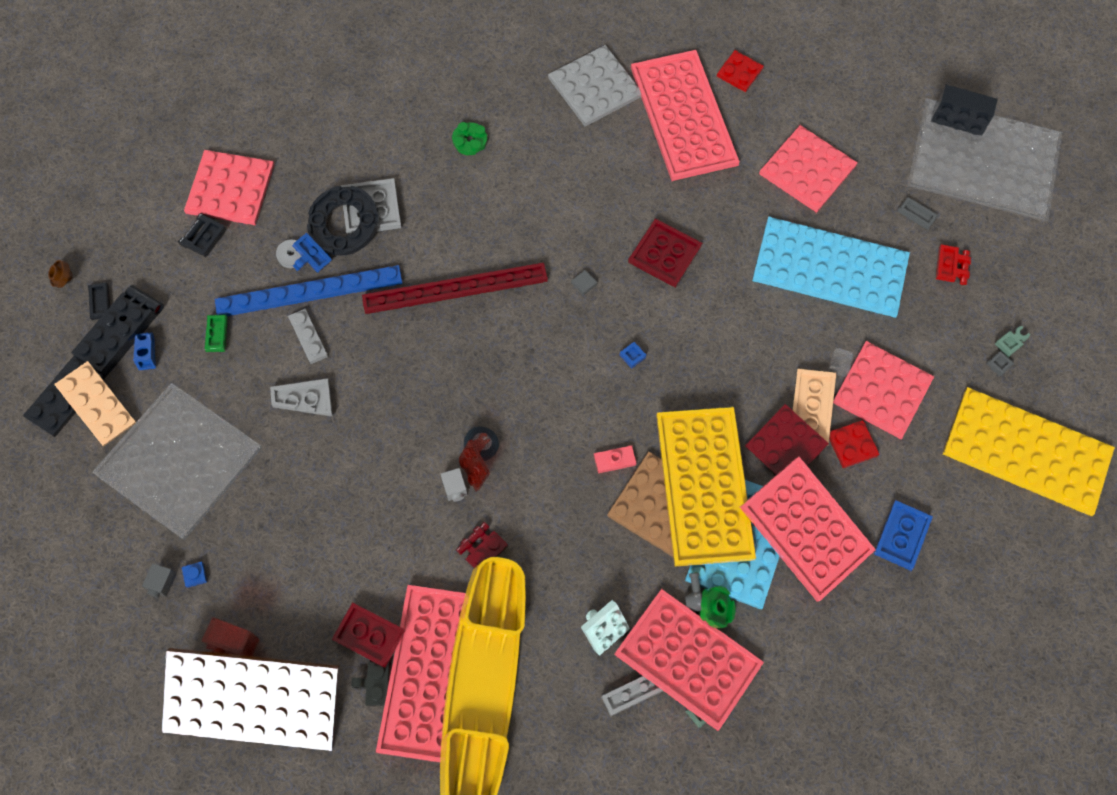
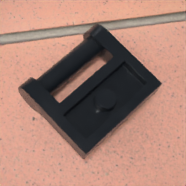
[178,213,226,257]

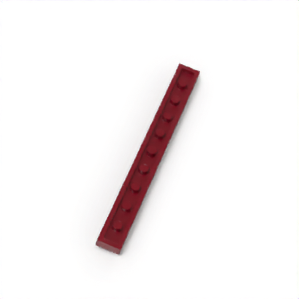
[362,262,548,314]

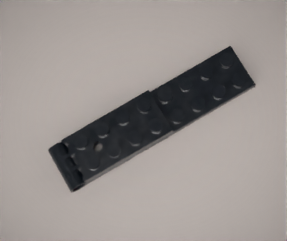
[23,285,164,437]

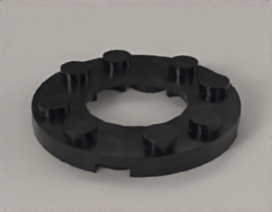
[307,186,379,256]

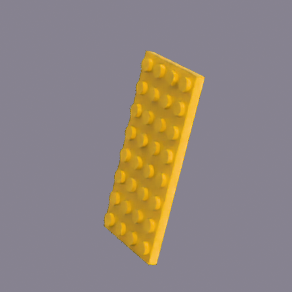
[943,387,1115,516]
[656,407,756,567]

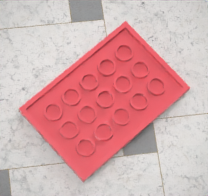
[740,457,876,602]
[614,589,764,731]

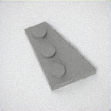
[270,379,333,417]

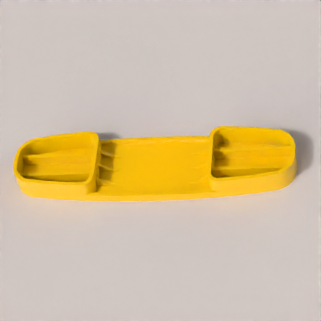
[440,557,526,795]

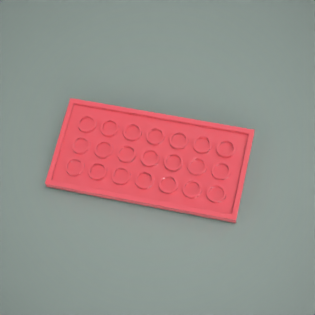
[631,50,739,181]
[376,585,466,763]

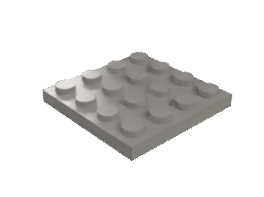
[548,45,641,126]

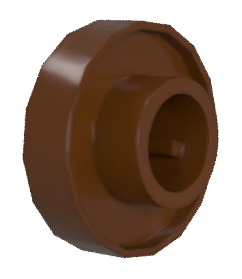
[48,260,73,288]

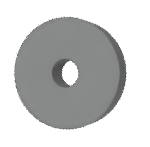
[276,239,301,268]

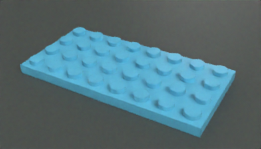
[752,217,910,318]

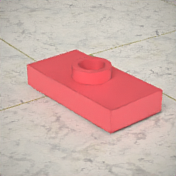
[594,446,636,473]

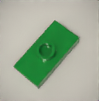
[205,315,228,352]

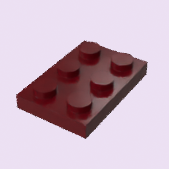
[332,602,406,668]

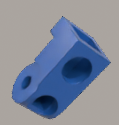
[133,333,156,370]

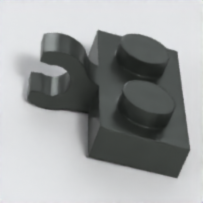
[351,662,389,706]

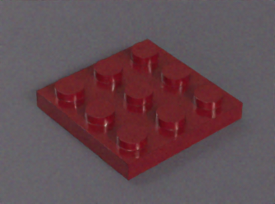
[628,218,703,288]
[745,404,829,475]

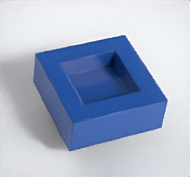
[619,342,646,369]
[182,562,207,588]

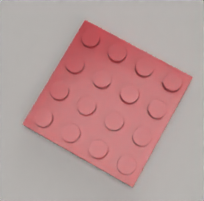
[759,125,857,213]
[184,150,274,225]
[833,341,934,439]

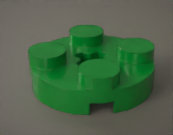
[452,122,487,155]
[700,586,736,628]

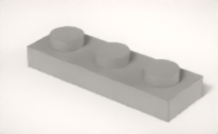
[288,309,328,364]
[601,676,663,717]

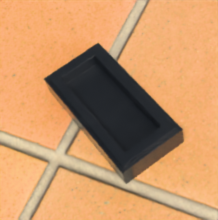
[88,282,110,320]

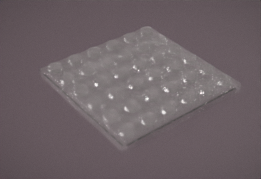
[92,383,262,541]

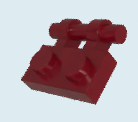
[456,522,508,568]

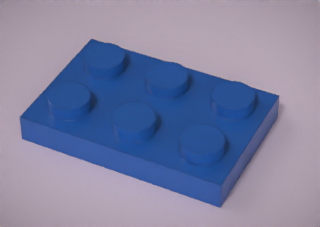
[874,500,933,571]

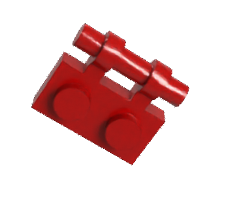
[936,244,971,285]

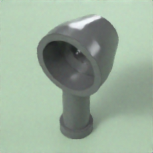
[685,572,702,611]

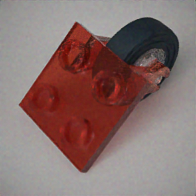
[459,426,499,491]

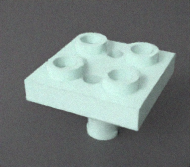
[581,600,630,656]

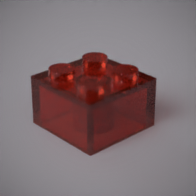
[202,617,260,657]

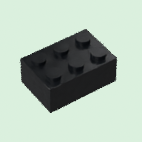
[931,84,998,136]

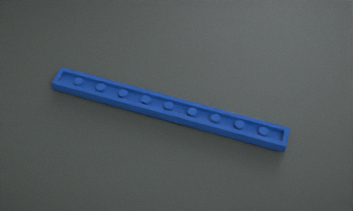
[215,265,402,316]

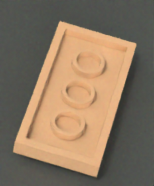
[54,361,136,446]
[793,369,836,443]

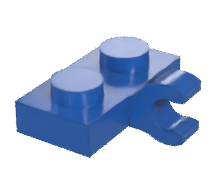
[292,233,332,273]

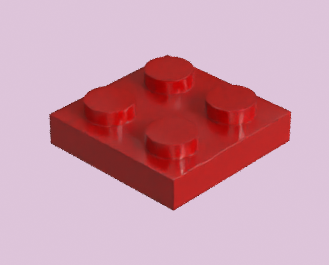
[717,50,764,92]
[829,420,879,469]

